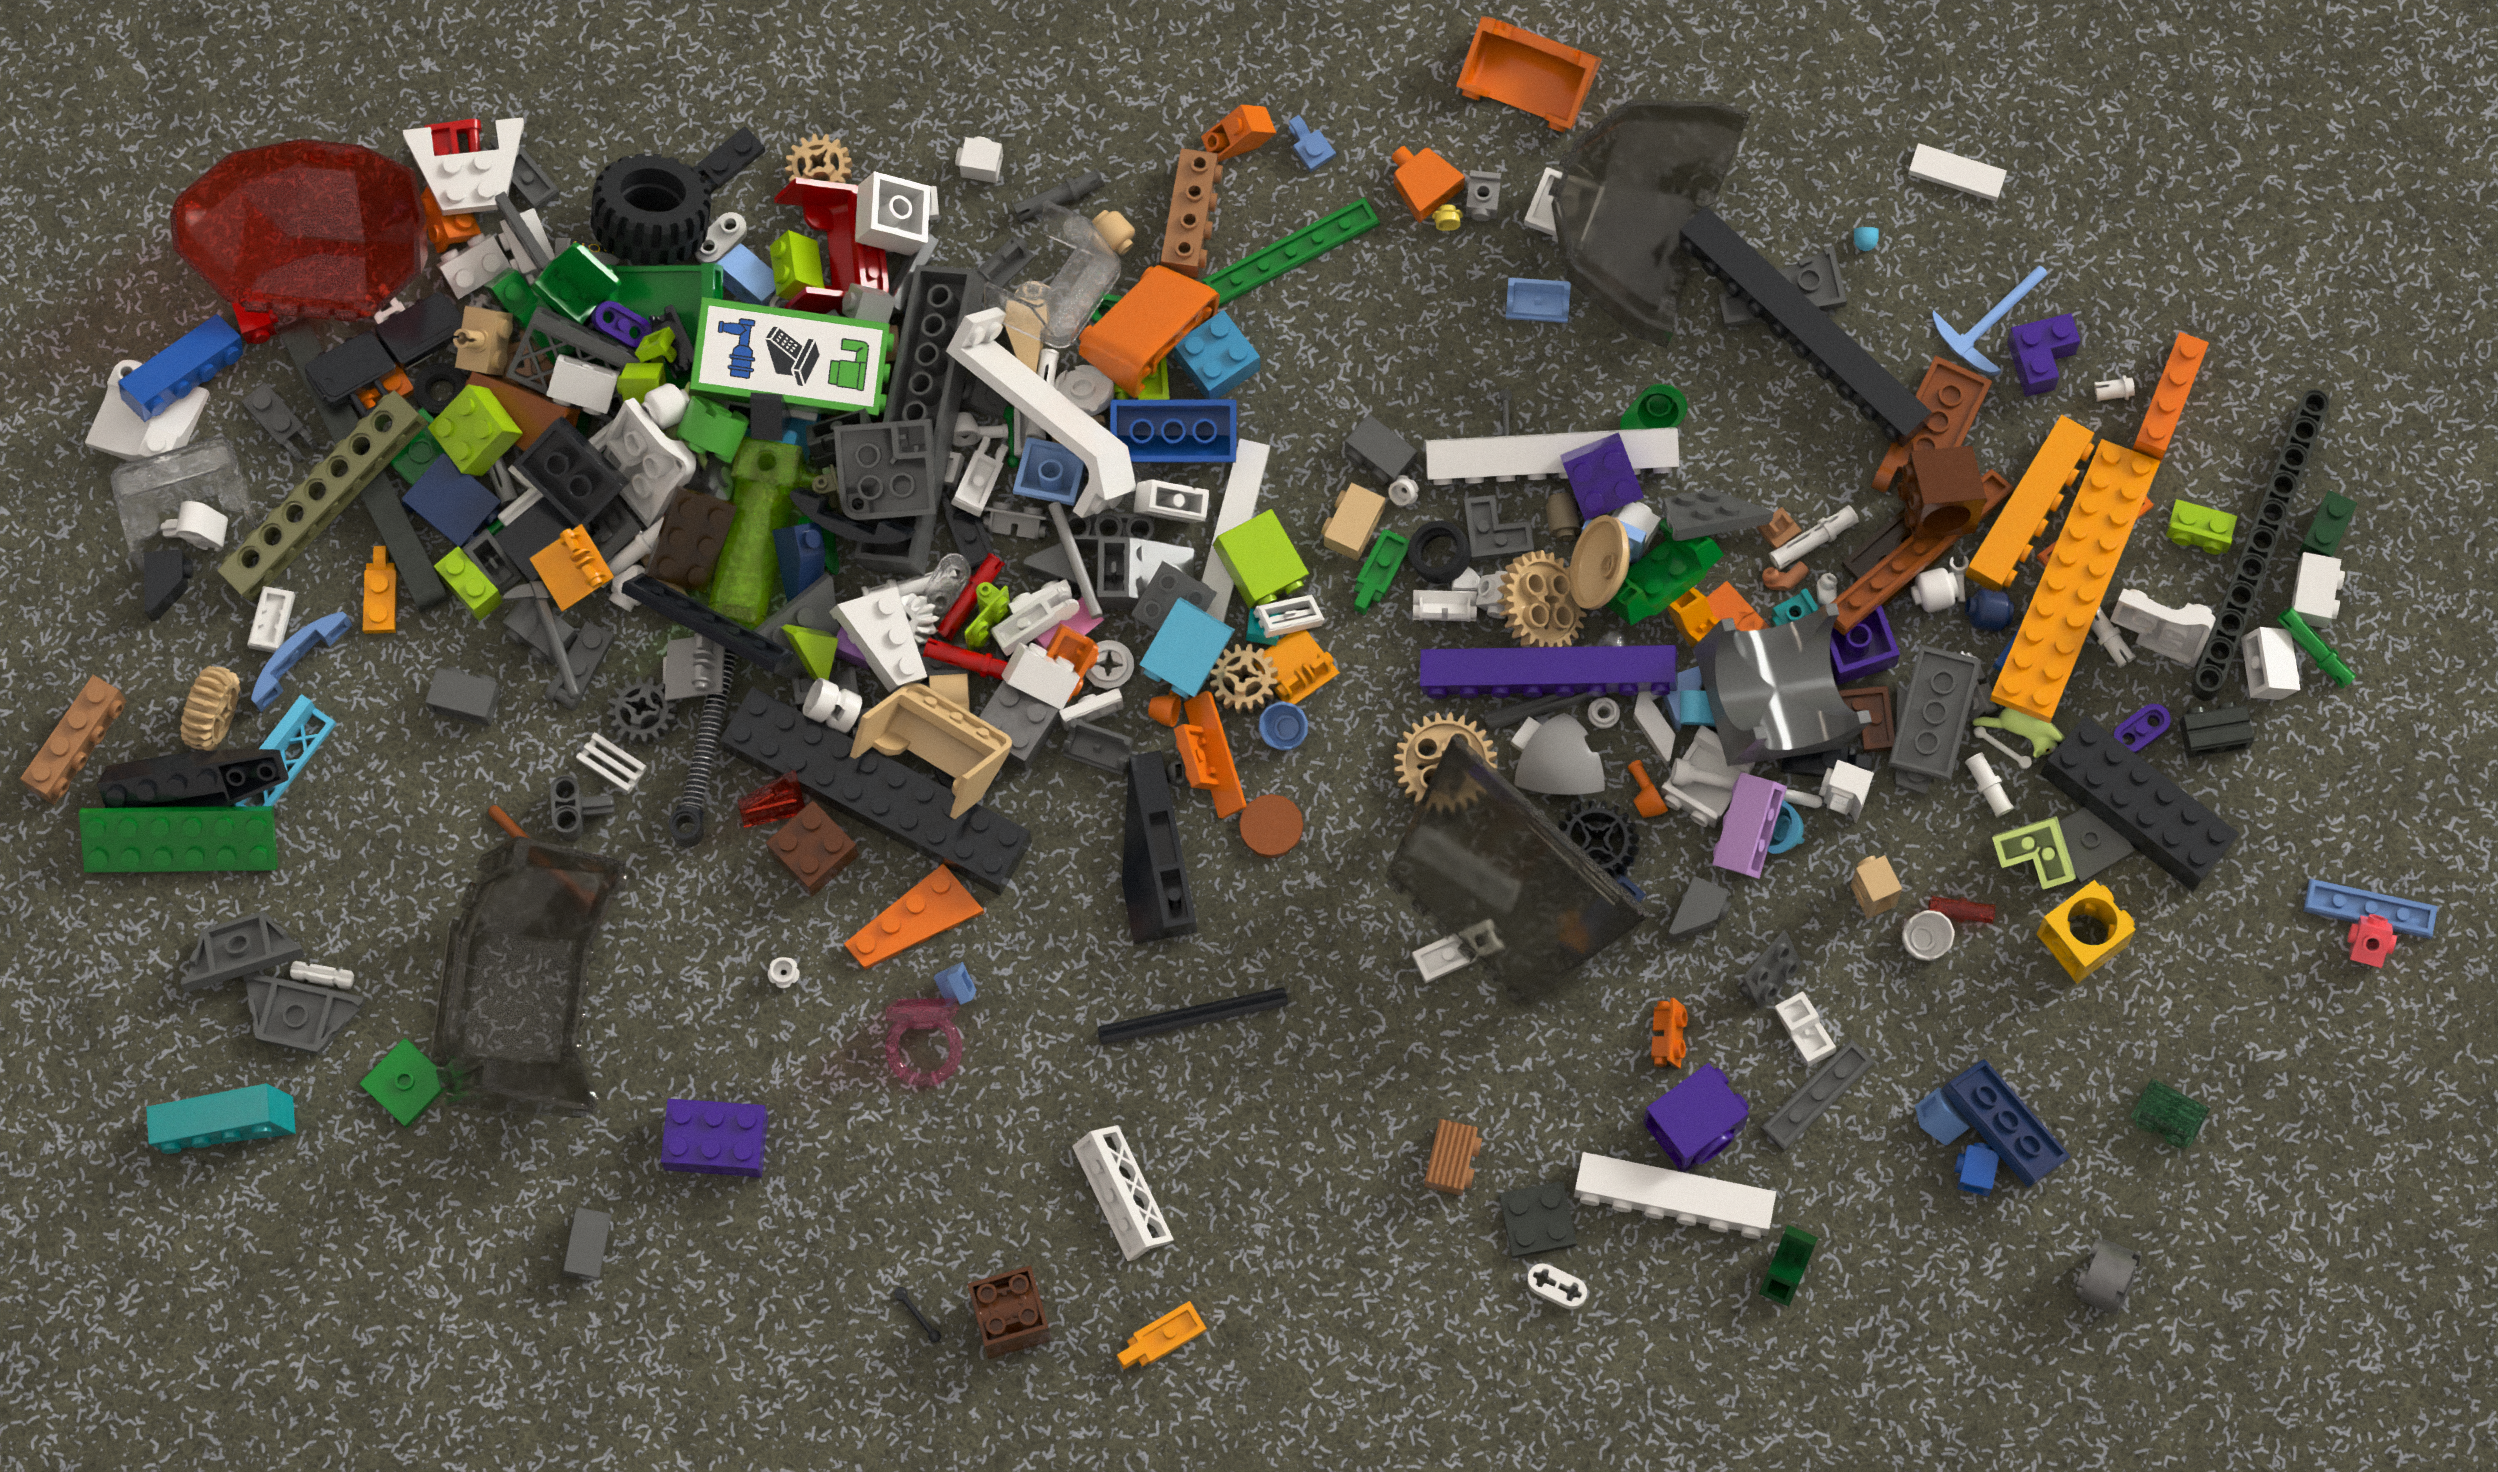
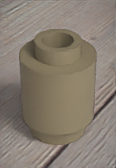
[1545,493,1581,542]

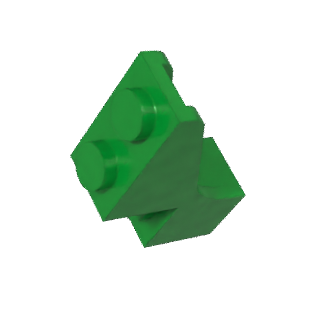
[484,267,576,366]

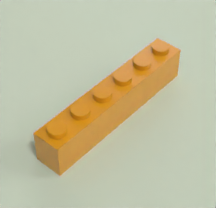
[1965,415,2095,591]

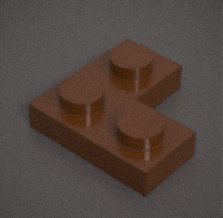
[1838,686,1895,753]

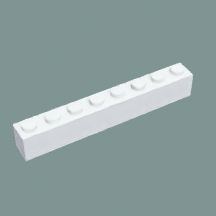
[1425,427,1679,485]

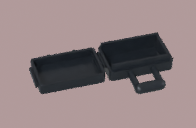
[305,292,463,418]

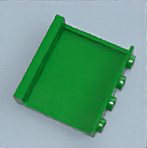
[602,263,723,391]

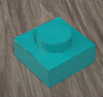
[1245,608,1281,646]

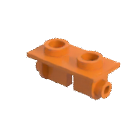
[1651,998,1688,1069]

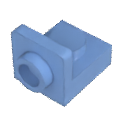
[934,962,976,1005]

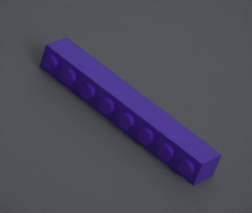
[1420,645,1678,699]

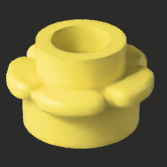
[1432,204,1463,231]

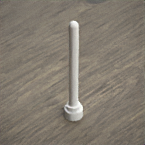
[1670,758,1822,808]

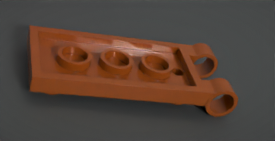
[1871,355,1992,494]

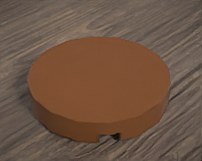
[1239,794,1303,858]

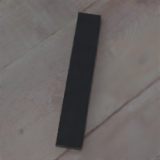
[621,573,794,673]

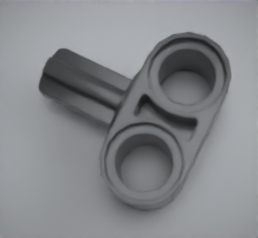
[550,775,615,842]

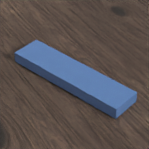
[2303,879,2438,939]

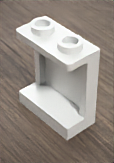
[1660,725,1755,828]

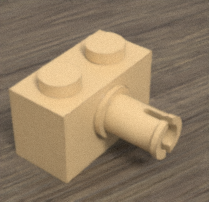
[453,306,513,375]

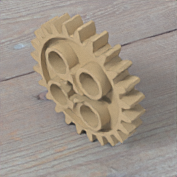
[1497,550,1587,647]
[1394,712,1497,815]

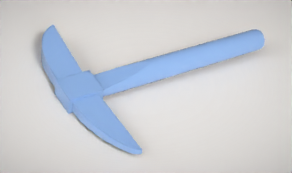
[1932,266,2047,376]

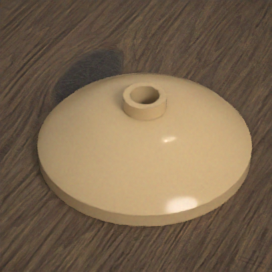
[1569,515,1630,610]

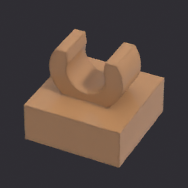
[1756,507,1802,550]

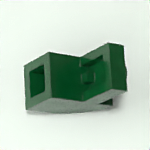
[1759,1225,1818,1307]

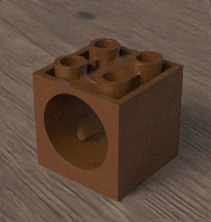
[1897,446,1986,539]
[967,1265,1052,1359]

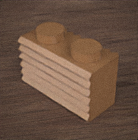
[1424,1119,1482,1196]

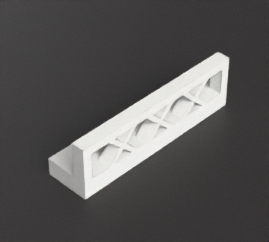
[1072,1125,1174,1261]

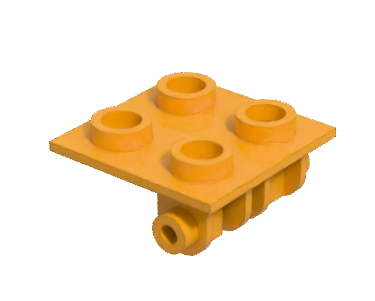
[529,524,615,612]
[1254,629,1340,705]

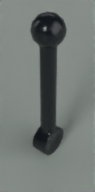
[894,1287,941,1343]

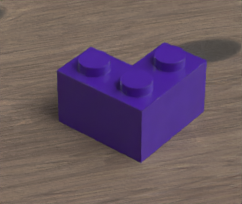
[2007,313,2080,397]

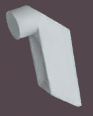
[1633,691,1675,767]

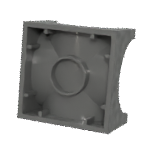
[1693,603,1872,766]

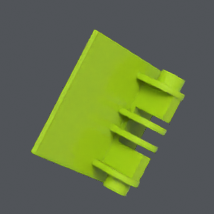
[964,582,1010,651]

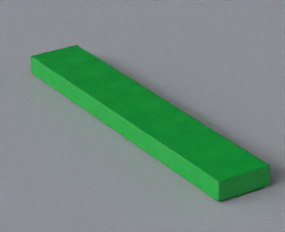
[1202,197,1380,308]

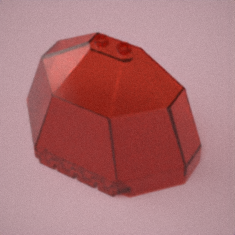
[170,139,428,323]

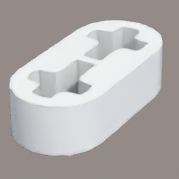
[1527,1263,1587,1310]

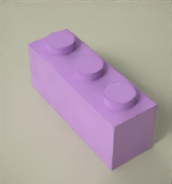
[1712,772,1787,879]

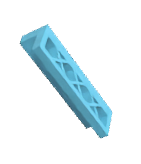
[232,694,337,806]

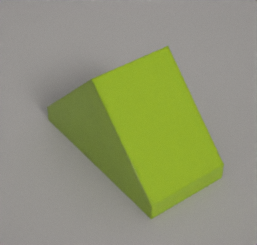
[781,624,839,681]

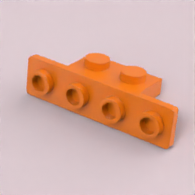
[1174,691,1247,819]

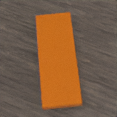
[1706,581,1770,631]

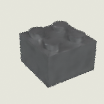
[979,679,1060,772]

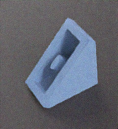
[1662,666,1703,731]

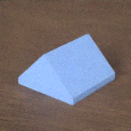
[1013,437,1086,506]

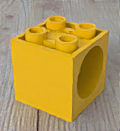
[2036,879,2136,984]

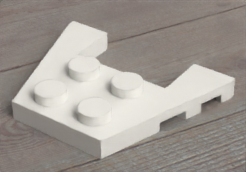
[403,117,524,216]

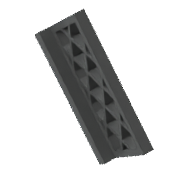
[506,305,651,423]

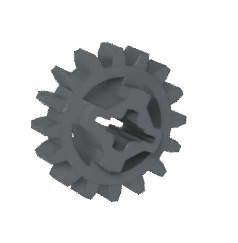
[607,676,678,746]

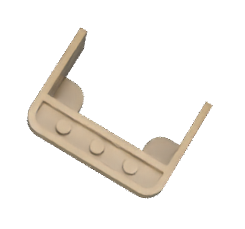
[850,683,1012,819]

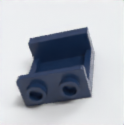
[401,453,501,550]

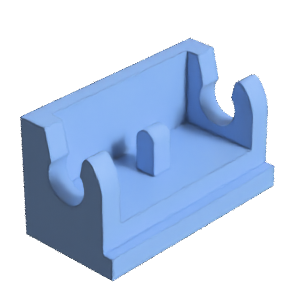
[717,243,776,306]
[1506,278,1571,323]

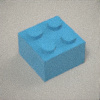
[1173,310,1260,399]

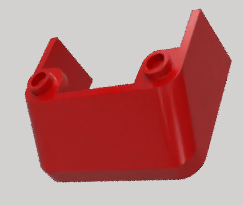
[774,178,889,314]

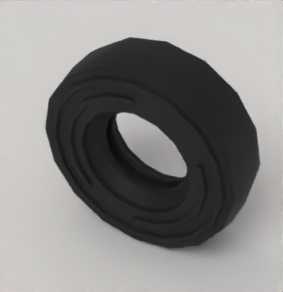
[413,363,467,418]

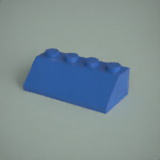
[1110,399,1237,463]

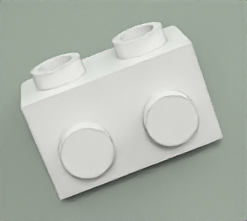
[436,233,512,299]

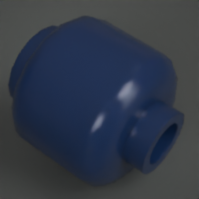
[1964,588,2014,632]

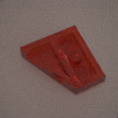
[737,770,805,828]

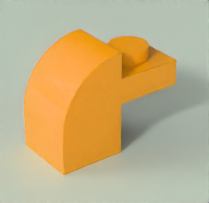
[1667,587,1720,648]

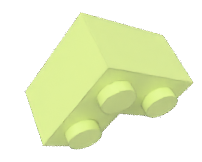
[1992,816,2076,889]

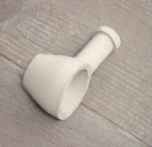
[952,412,1008,447]

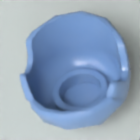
[1259,701,1308,751]

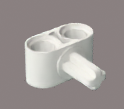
[161,501,228,551]

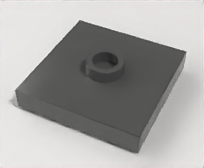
[2059,807,2135,884]

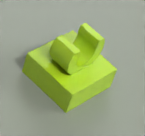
[635,326,677,363]

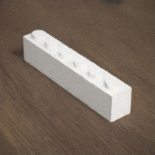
[1574,1152,1776,1239]

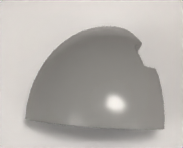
[1514,713,1605,795]

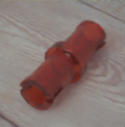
[1928,895,1996,925]

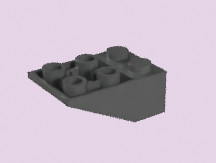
[1097,537,1194,609]

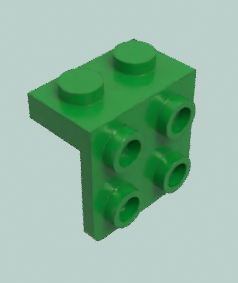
[530,242,621,325]

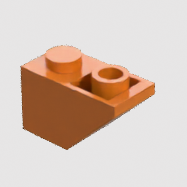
[1201,105,1276,162]

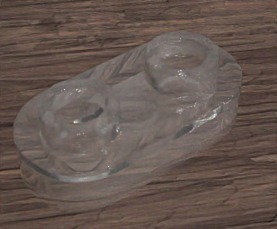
[922,553,971,614]

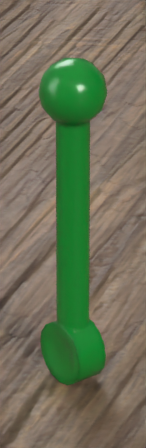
[1003,407,1019,468]

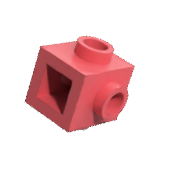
[2347,914,2397,968]

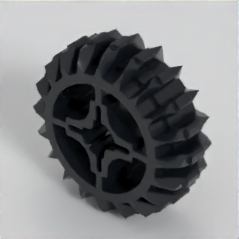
[1553,800,1640,887]

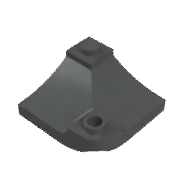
[834,419,937,520]

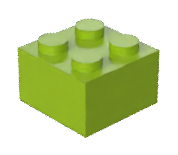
[428,384,523,476]

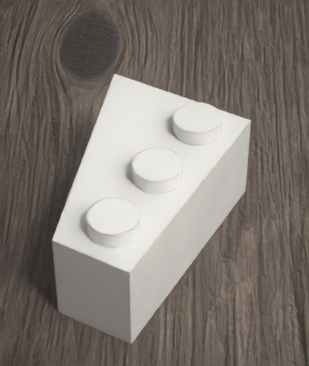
[829,587,927,692]

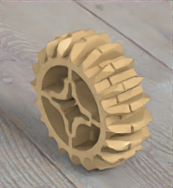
[180,666,240,751]

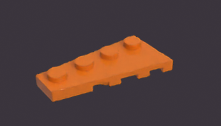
[844,864,985,970]

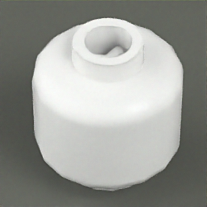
[641,383,690,430]
[1910,568,1959,613]

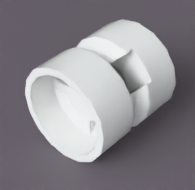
[803,678,862,733]

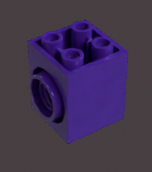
[1643,1062,1749,1173]

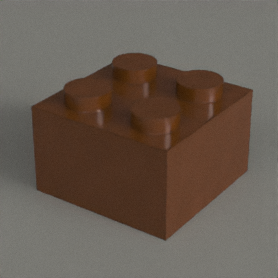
[766,801,859,897]

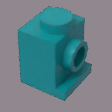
[1770,588,1819,627]

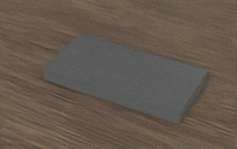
[1888,644,1982,782]

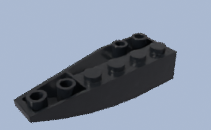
[97,749,289,808]
[1122,750,1197,944]

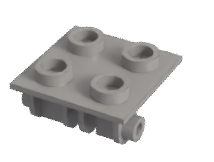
[665,633,725,701]

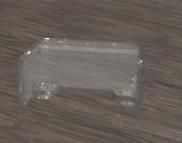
[984,200,1121,348]
[110,437,259,571]

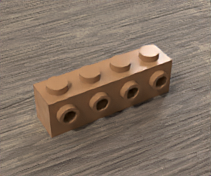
[1161,148,1223,278]
[20,675,127,805]

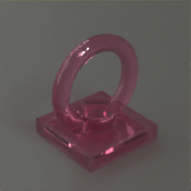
[885,998,962,1087]

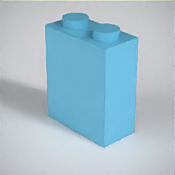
[1139,597,1235,699]

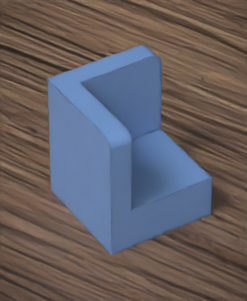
[1915,1087,1970,1145]

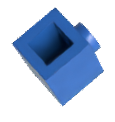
[1954,1143,1999,1197]

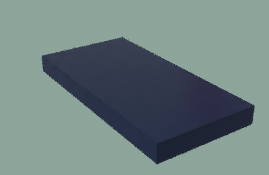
[1941,1059,2071,1188]

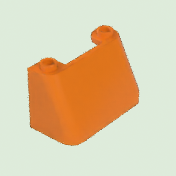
[1456,16,1602,133]
[1079,265,1220,399]

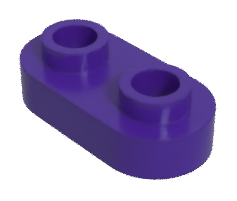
[592,301,652,348]
[2113,704,2171,754]

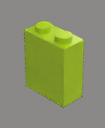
[1212,509,1309,610]

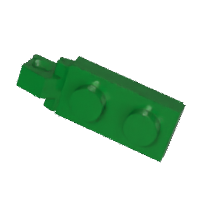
[1353,528,1410,616]

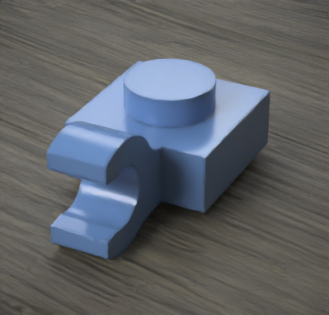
[1288,115,1336,173]

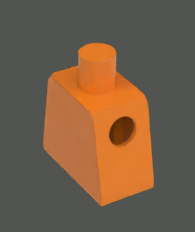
[1391,146,1465,223]

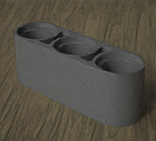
[1066,513,1155,550]

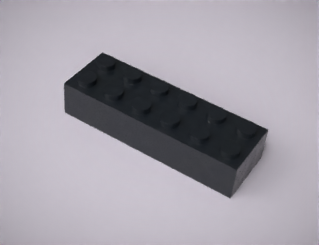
[2040,715,2239,892]

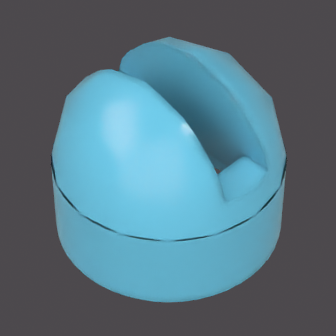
[1854,227,1879,251]

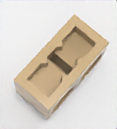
[1850,855,1902,919]

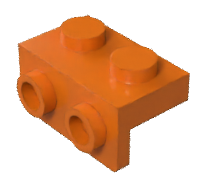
[417,186,481,253]
[1046,623,1099,702]

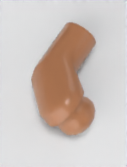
[1762,561,1810,591]

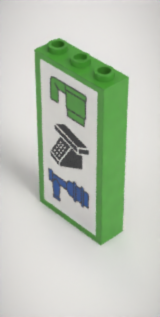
[689,297,894,422]

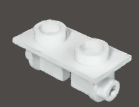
[1413,590,1477,622]

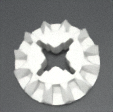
[1085,640,1134,690]

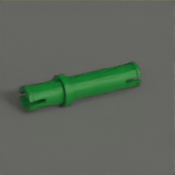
[2277,606,2356,689]

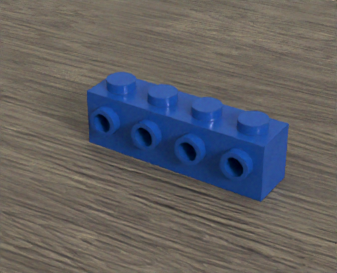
[118,314,243,422]

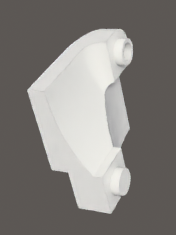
[85,360,210,472]
[603,398,696,528]
[2110,588,2216,667]

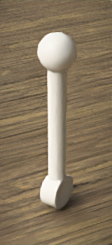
[1974,726,2032,769]

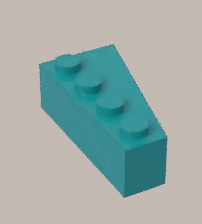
[146,1083,296,1154]

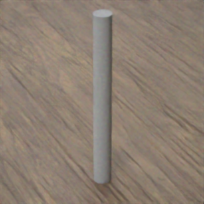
[1048,501,1103,619]

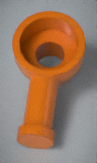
[1148,684,1181,727]
[1627,760,1668,818]

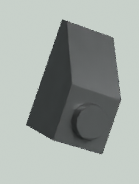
[1667,876,1732,943]

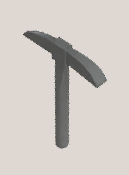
[501,581,581,699]

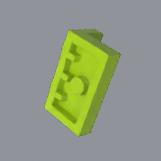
[2165,499,2237,555]

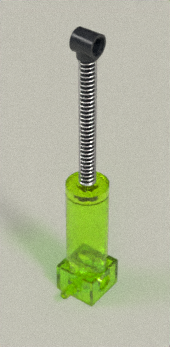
[669,436,820,848]

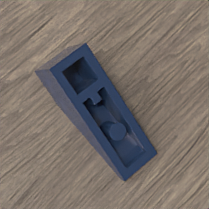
[772,522,826,603]

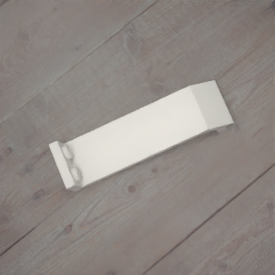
[946,307,1136,518]

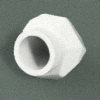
[608,565,645,612]

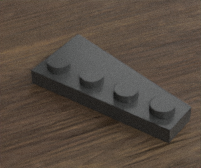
[1718,245,1847,328]

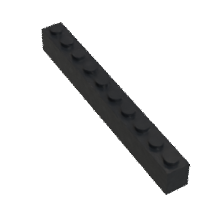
[1678,206,1932,448]

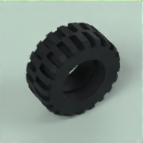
[590,153,712,266]

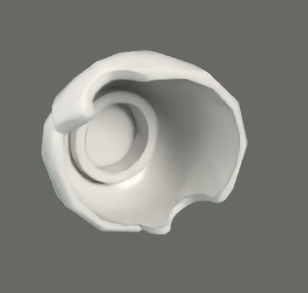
[1902,910,1955,961]

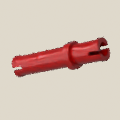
[936,553,1005,641]
[923,637,1008,680]

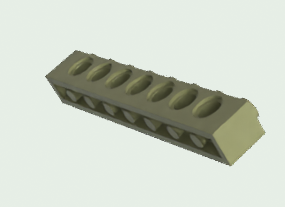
[217,390,428,602]

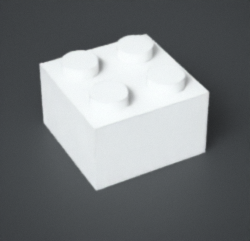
[855,172,930,256]

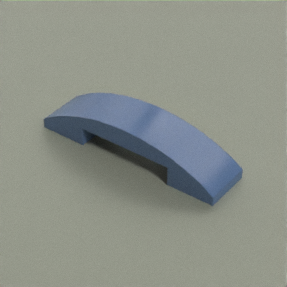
[251,611,352,712]

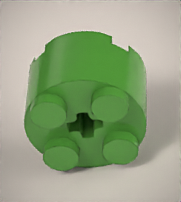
[675,395,750,463]

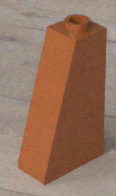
[465,371,581,452]

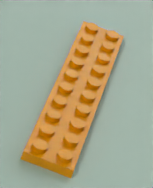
[1990,439,2160,724]

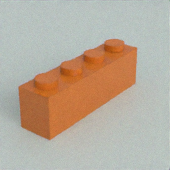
[2132,332,2209,464]

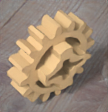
[785,134,853,184]
[1210,644,1279,713]

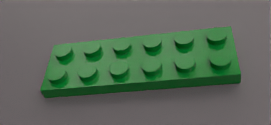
[79,806,278,872]

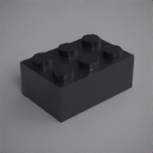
[512,416,630,528]

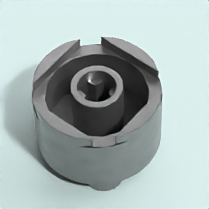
[2076,1239,2142,1316]

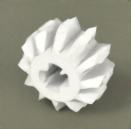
[900,593,940,647]

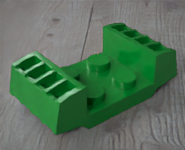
[1605,518,1724,626]

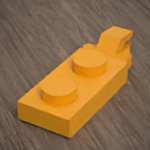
[363,546,398,634]
[1117,1301,1207,1369]

